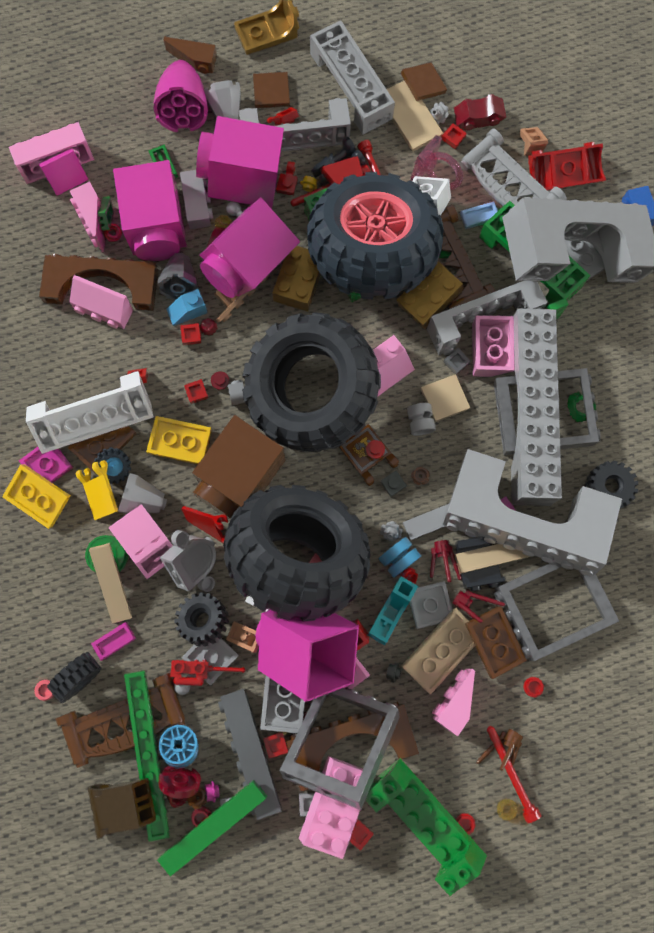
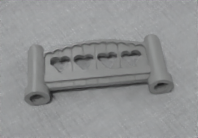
[460,128,567,206]

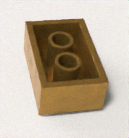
[272,246,321,312]
[397,262,464,329]

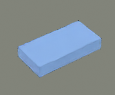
[460,202,498,229]

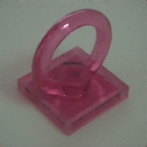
[410,135,463,190]

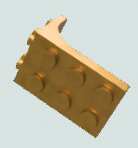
[234,0,299,55]

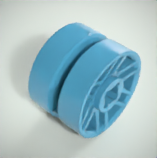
[378,537,421,578]
[159,725,199,768]

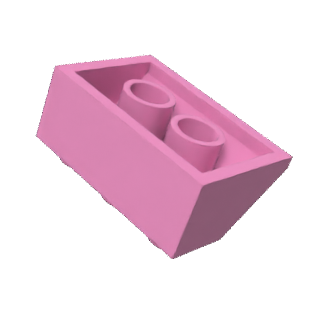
[70,275,133,329]
[472,315,515,377]
[373,335,415,397]

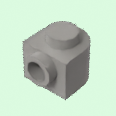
[228,380,244,405]

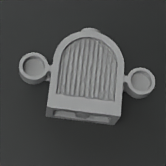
[160,530,216,592]

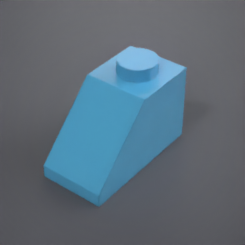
[166,289,207,326]

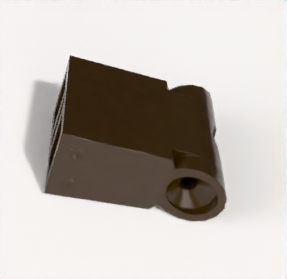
[88,778,156,840]

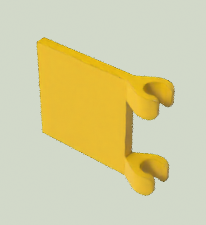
[76,460,118,520]

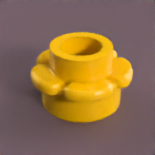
[300,176,317,192]

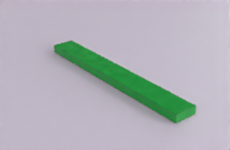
[124,670,170,842]

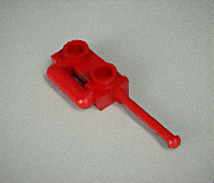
[170,660,246,686]

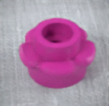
[205,781,219,803]

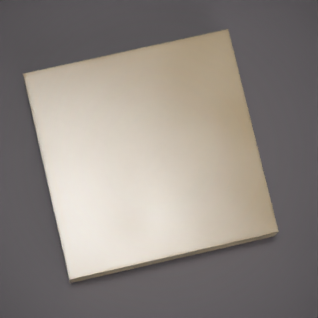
[421,374,470,422]

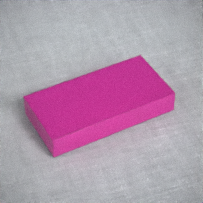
[91,622,136,661]

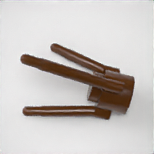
[476,729,523,771]

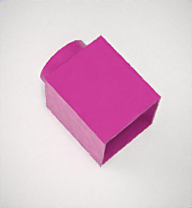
[196,116,284,208]
[113,160,187,261]
[200,198,300,298]
[256,610,359,702]

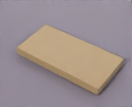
[386,81,444,152]
[401,608,475,695]

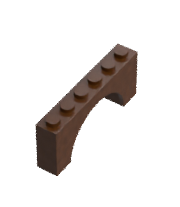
[39,254,158,311]
[286,701,419,791]

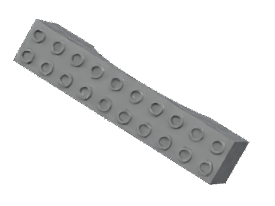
[511,309,562,506]

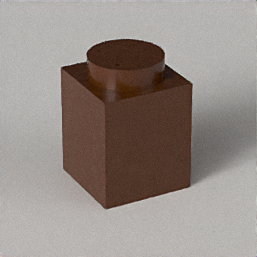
[192,415,286,520]

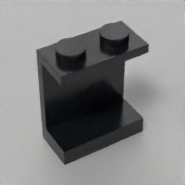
[455,537,506,592]

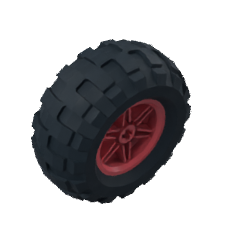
[307,172,444,300]

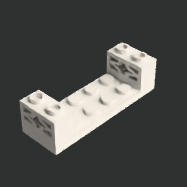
[26,371,154,454]

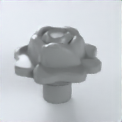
[430,102,449,124]
[380,521,403,541]

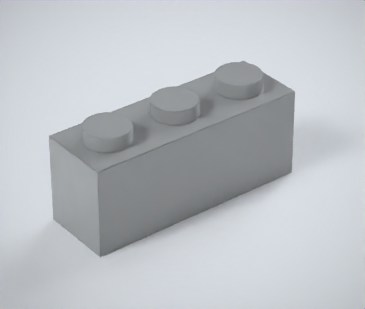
[180,170,214,230]

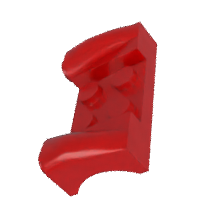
[528,142,606,190]

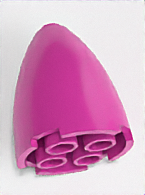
[153,60,208,132]

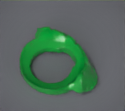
[567,391,596,422]

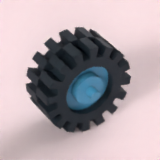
[94,447,131,484]

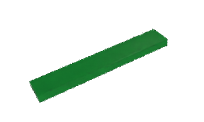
[157,780,267,877]

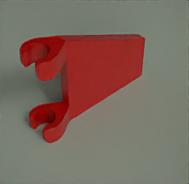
[181,506,229,544]

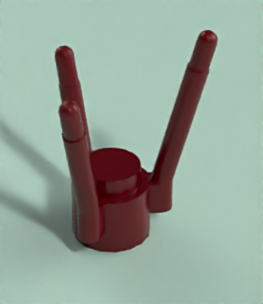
[430,540,462,583]
[452,589,505,623]

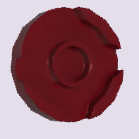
[158,766,201,808]

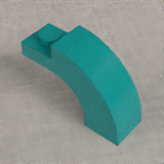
[367,576,418,646]

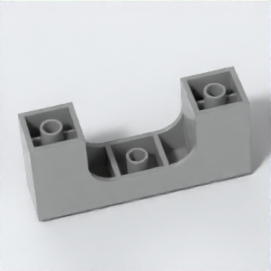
[502,197,654,282]
[443,449,622,576]

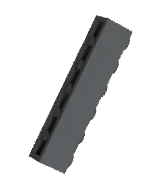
[218,688,282,820]

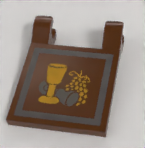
[339,424,399,486]

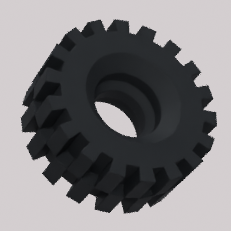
[585,461,639,509]
[174,592,229,647]
[47,652,102,703]

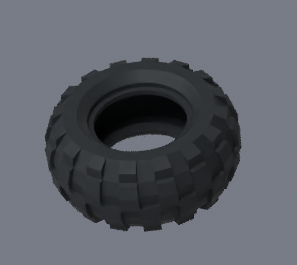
[242,312,381,453]
[223,485,371,621]

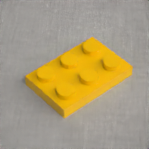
[146,416,212,464]
[2,464,71,529]

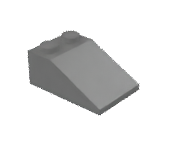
[260,676,305,733]

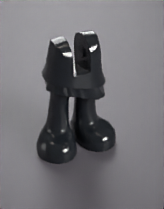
[311,136,366,185]

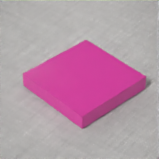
[39,148,89,196]
[19,447,73,483]

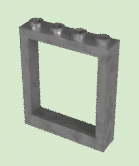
[494,368,601,455]
[494,562,619,661]
[280,688,400,810]

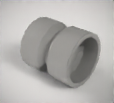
[407,403,436,436]

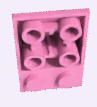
[70,182,105,252]
[109,504,173,579]
[432,668,475,736]

